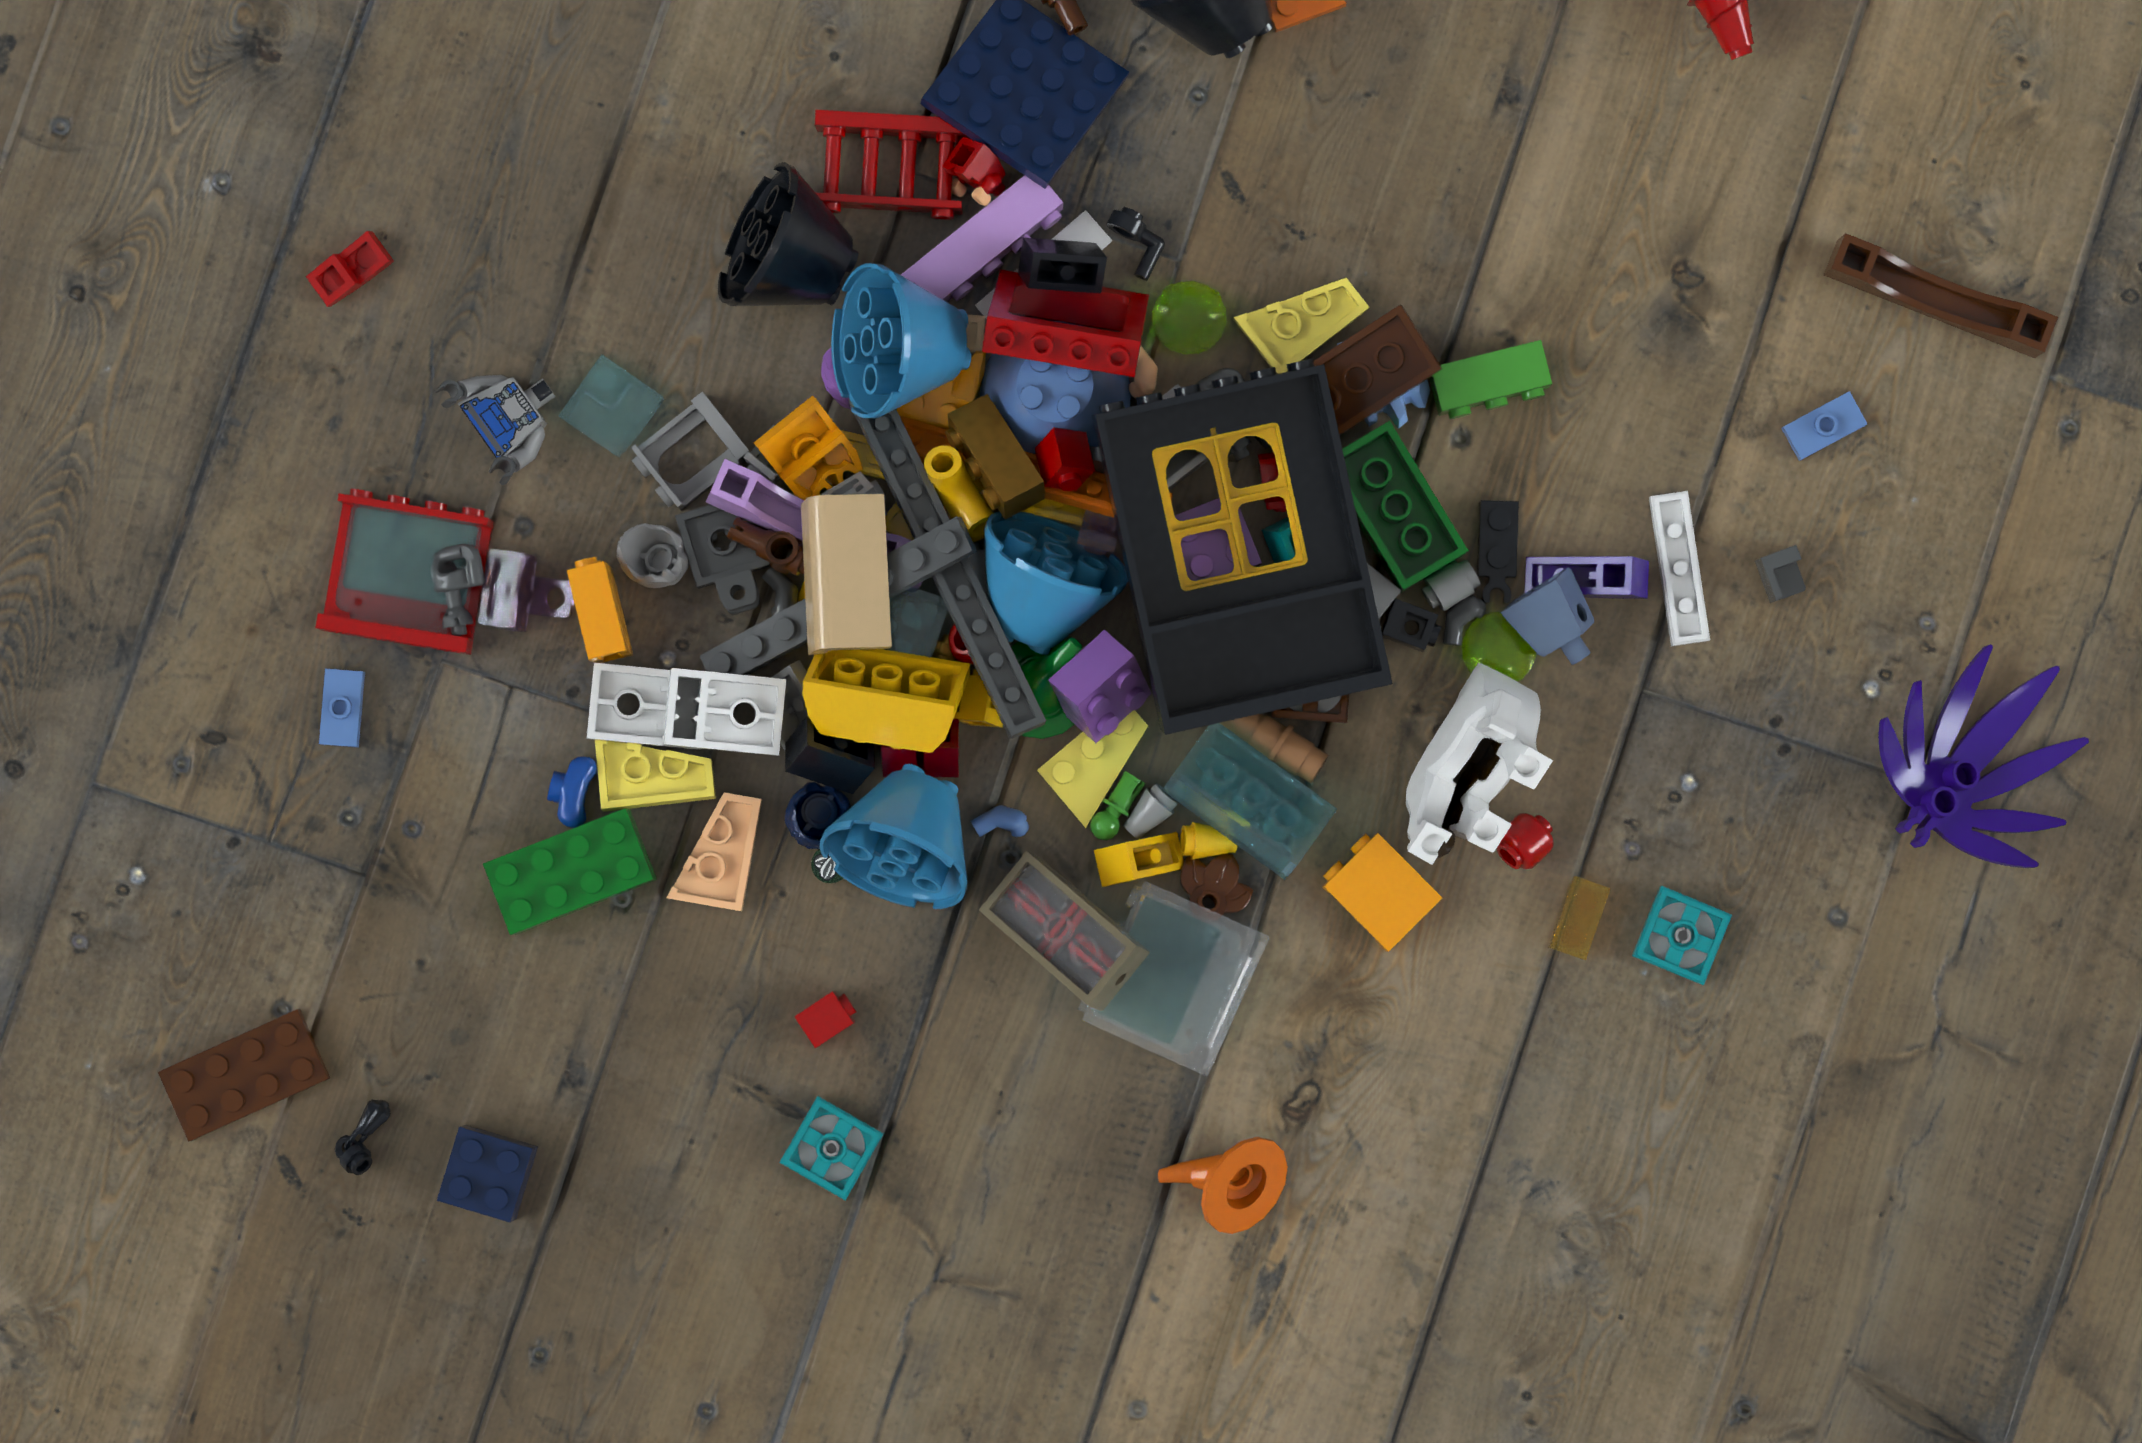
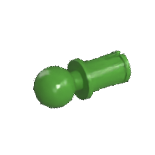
[1090,771,1145,841]

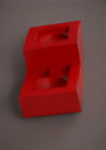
[305,231,394,307]

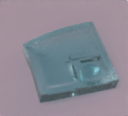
[558,354,665,458]

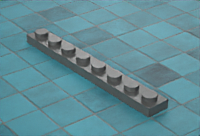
[700,516,977,675]

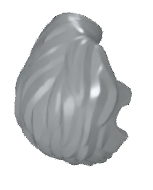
[616,523,689,588]

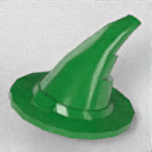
[1011,637,1082,739]

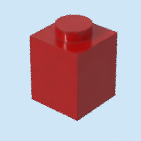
[1035,427,1095,491]
[794,991,857,1048]

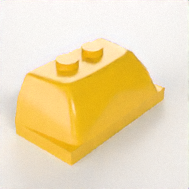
[802,649,970,753]

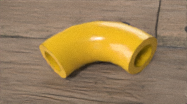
[924,445,993,542]

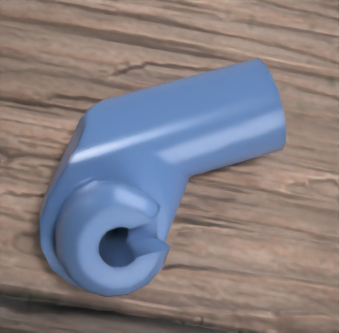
[971,805,1029,837]

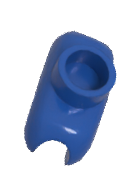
[547,756,598,828]

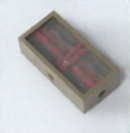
[979,851,1150,1011]

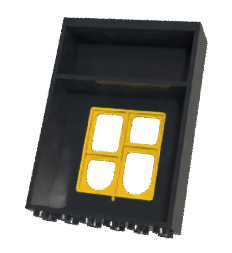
[1092,359,1393,735]

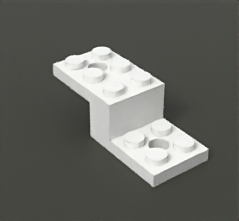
[586,662,786,756]

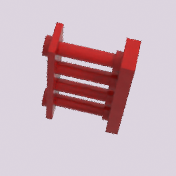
[815,110,967,220]

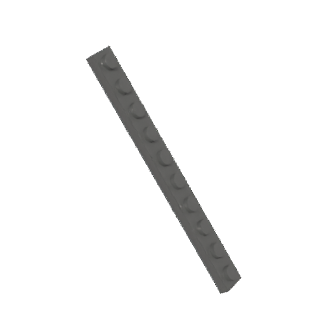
[848,399,1046,739]

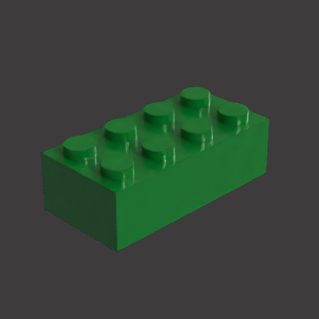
[1342,421,1469,593]
[483,808,657,935]

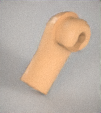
[1129,346,1158,399]

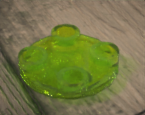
[1152,281,1227,355]
[1461,612,1537,681]

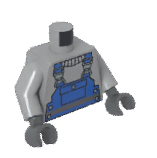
[435,375,556,485]

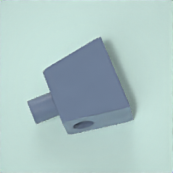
[1501,567,1594,665]

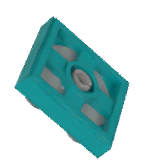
[1632,886,1732,985]
[779,1096,884,1200]

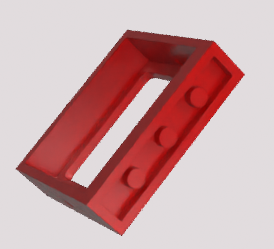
[982,270,1149,377]

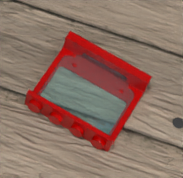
[315,489,494,655]

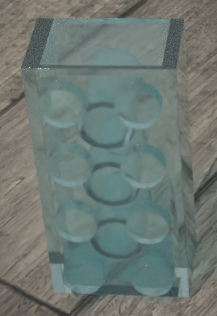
[1162,723,1337,880]

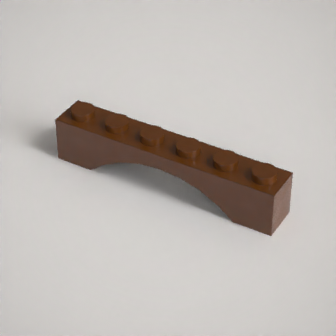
[1824,233,2058,358]

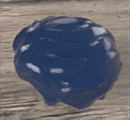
[785,782,851,849]

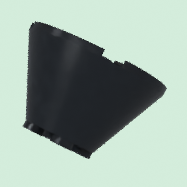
[1131,0,1275,58]
[718,162,859,306]

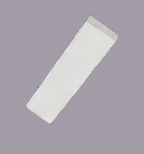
[1649,491,1710,646]

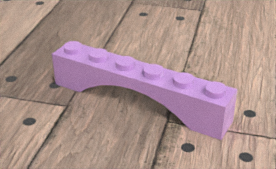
[706,459,923,594]

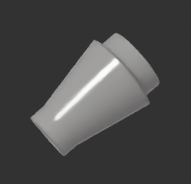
[1123,783,1178,840]

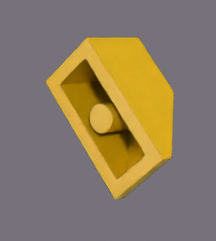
[1094,832,1184,887]

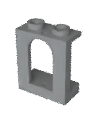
[631,391,750,510]

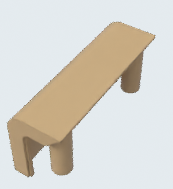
[801,494,892,655]

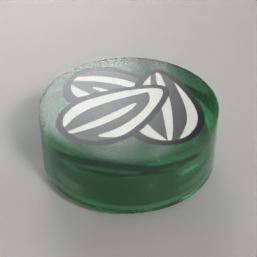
[811,849,844,883]

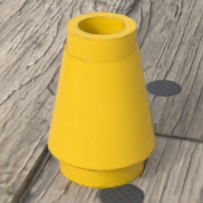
[1180,822,1237,860]

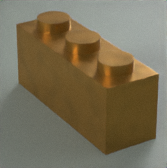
[945,394,1045,520]

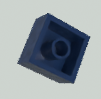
[437,1125,538,1222]

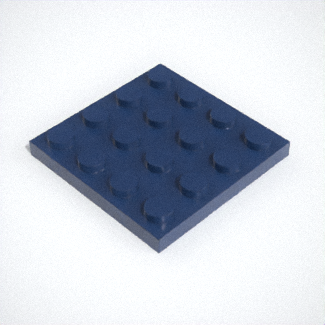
[920,0,1129,189]

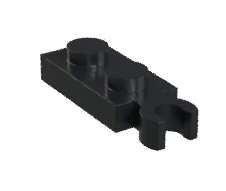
[1477,500,1519,604]

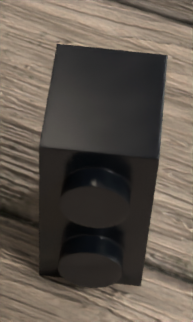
[1018,237,1107,293]
[785,716,875,794]

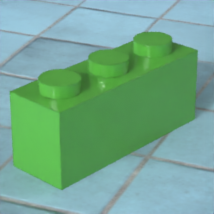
[1429,340,1552,419]

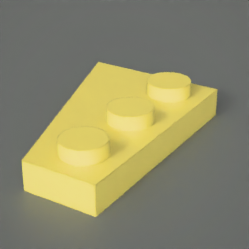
[1233,278,1369,374]
[1037,710,1148,828]
[595,740,716,812]

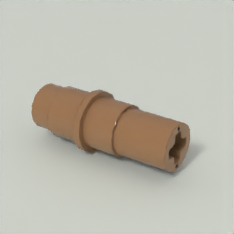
[1215,714,1329,784]

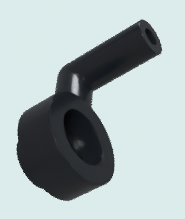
[1106,207,1165,281]

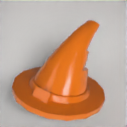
[1158,1137,1288,1234]

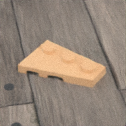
[667,792,762,911]

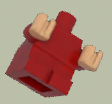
[942,137,1006,206]

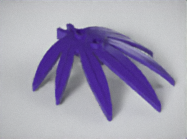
[1878,644,2089,868]

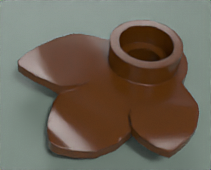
[1180,853,1253,923]

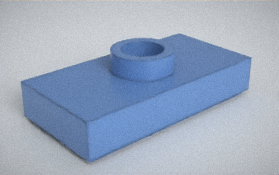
[1781,391,1867,461]
[319,669,365,748]

